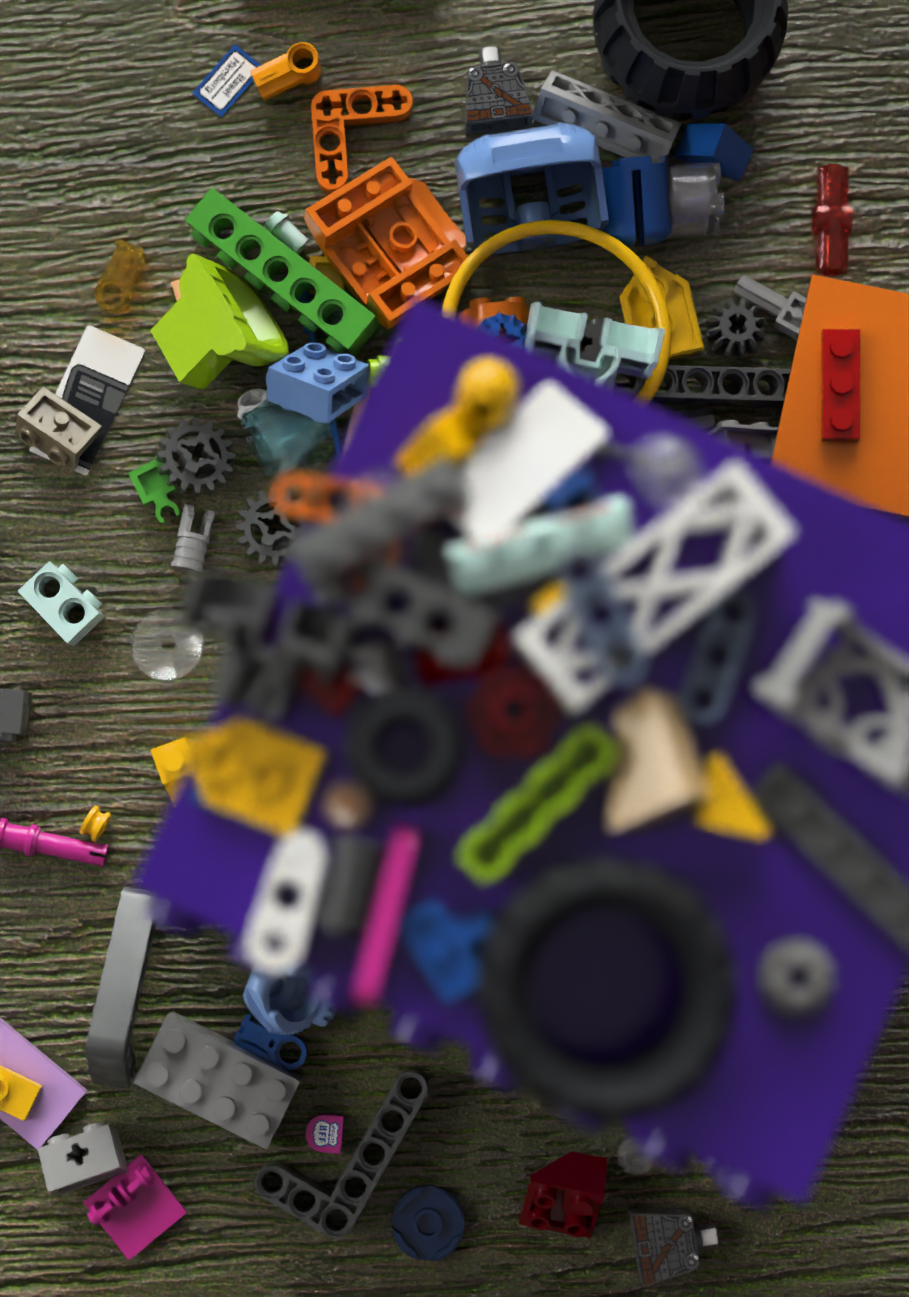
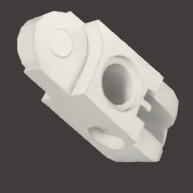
[247,831,327,972]

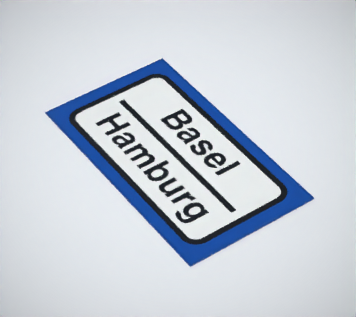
[192,44,261,117]

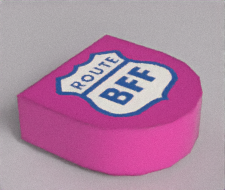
[305,1113,344,1154]

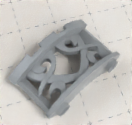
[752,599,909,796]

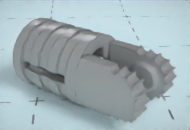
[170,504,215,574]

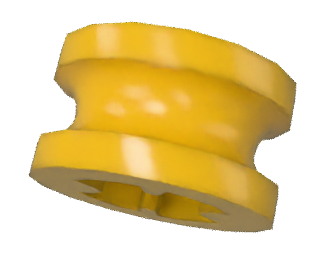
[79,805,112,843]

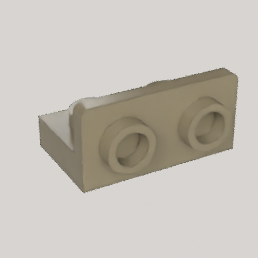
[15,387,102,472]

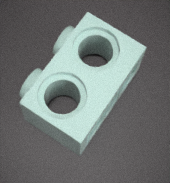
[18,561,105,646]

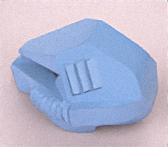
[243,963,337,1035]

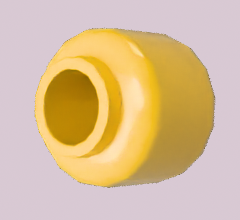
[456,360,519,428]

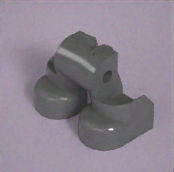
[182,571,364,721]

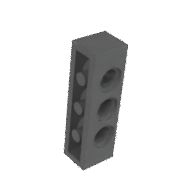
[303,554,501,670]

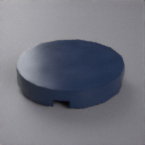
[391,1184,465,1261]

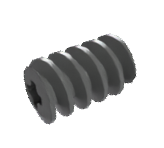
[311,837,390,940]

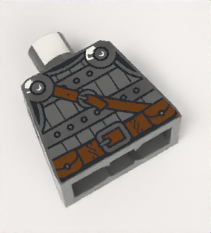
[465,47,533,135]
[628,1207,718,1286]

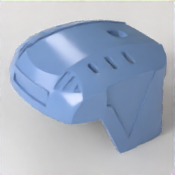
[455,122,609,254]

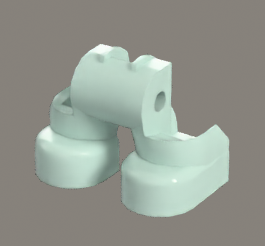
[524,302,665,388]

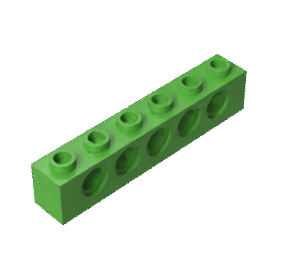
[185,187,381,357]

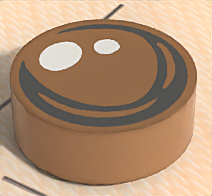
[324,782,371,828]

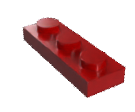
[821,329,860,441]

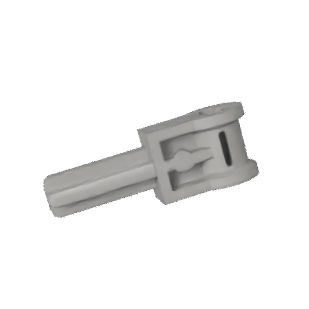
[734,276,806,341]

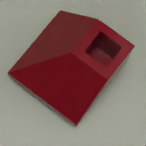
[519,1151,607,1238]

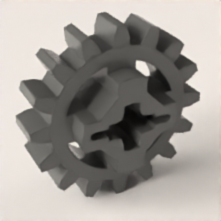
[156,417,235,497]
[236,488,306,567]

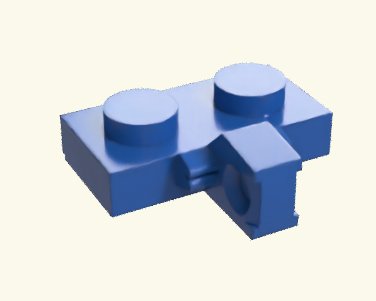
[397,898,494,1004]

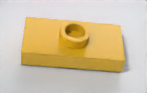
[0,1065,43,1121]

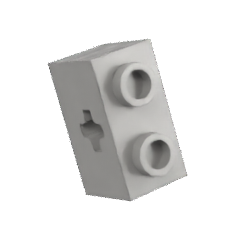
[38,1122,128,1196]

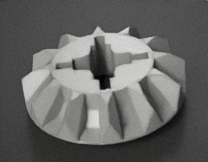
[759,939,835,1014]

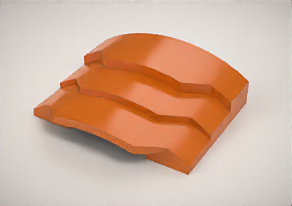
[304,156,468,330]

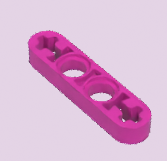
[352,824,419,1007]

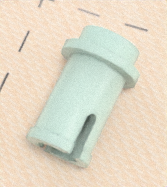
[264,211,310,254]

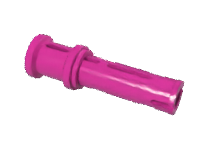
[0,818,109,868]

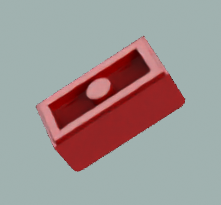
[415,616,511,687]

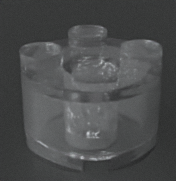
[667,162,725,237]

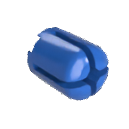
[601,155,671,247]

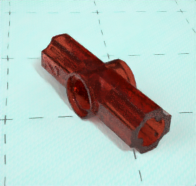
[812,164,853,276]

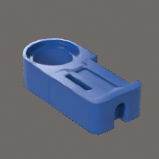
[234,1013,308,1070]

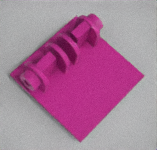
[83,1154,187,1260]

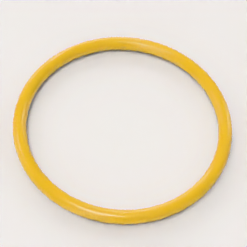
[442,220,671,404]

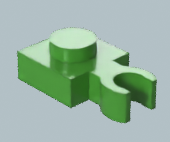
[128,459,181,525]

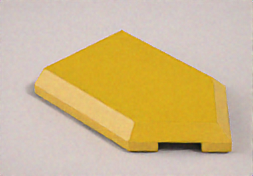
[619,255,705,360]
[181,718,327,836]

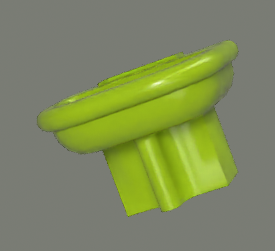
[150,254,289,390]

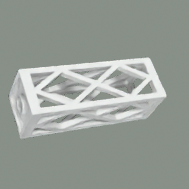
[512,461,797,715]

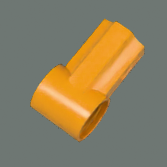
[250,42,322,101]

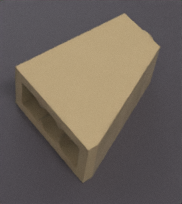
[608,689,711,833]

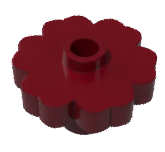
[467,666,560,758]

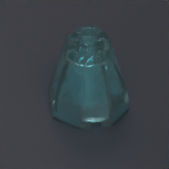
[241,405,334,484]

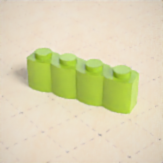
[458,726,617,882]

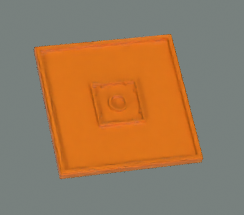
[771,274,909,519]

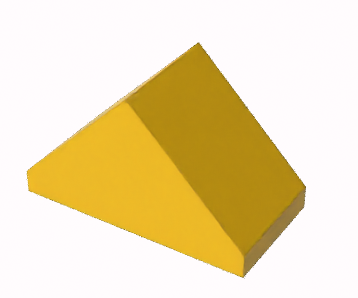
[395,407,491,476]
[692,754,770,838]

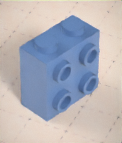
[266,342,370,424]

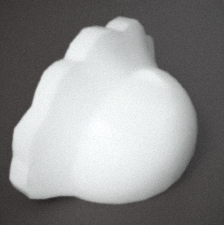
[237,388,276,426]

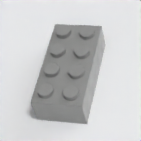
[133,1011,303,1150]

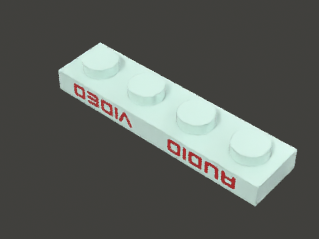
[448,497,635,597]

